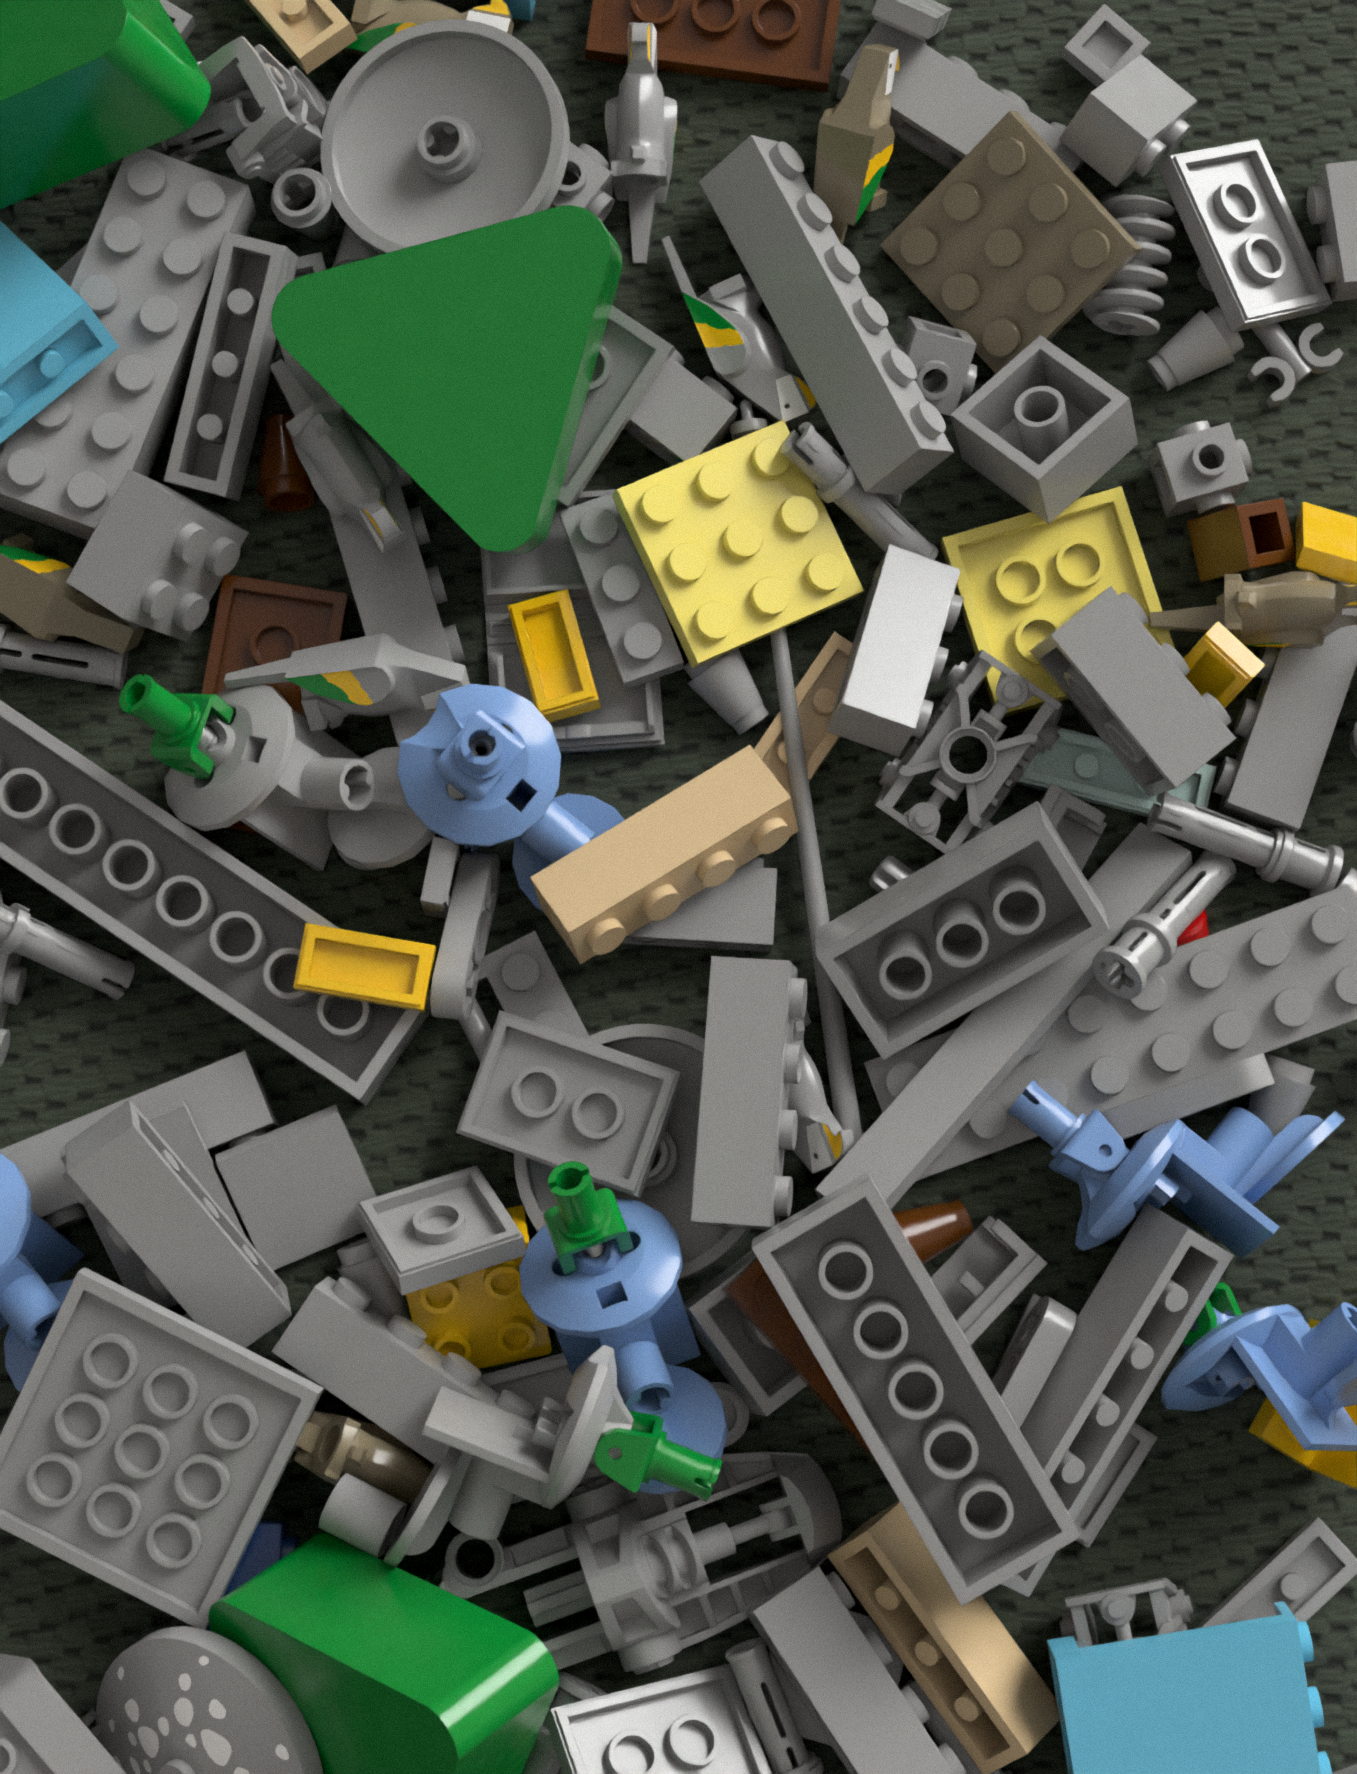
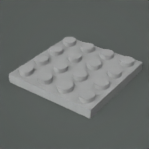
[0,1267,324,1630]

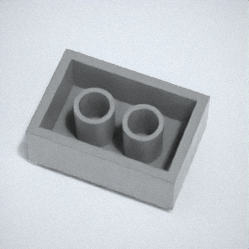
[1029,586,1236,797]

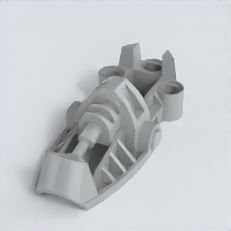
[425,1452,842,1675]

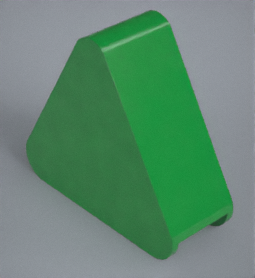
[0,0,211,209]
[271,205,622,555]
[208,1533,559,1774]

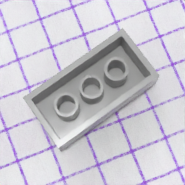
[815,801,1110,1060]

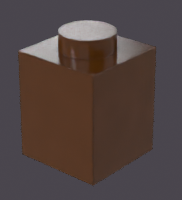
[1187,498,1296,583]

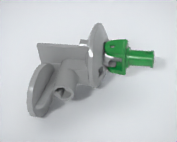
[119,674,449,871]
[383,1345,723,1567]

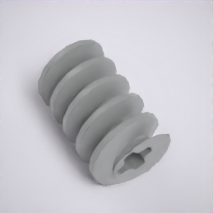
[1083,194,1176,336]

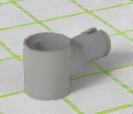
[318,1473,407,1558]

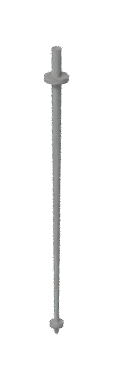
[730,399,865,1145]

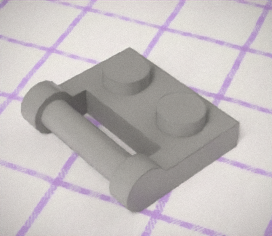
[458,931,589,1063]

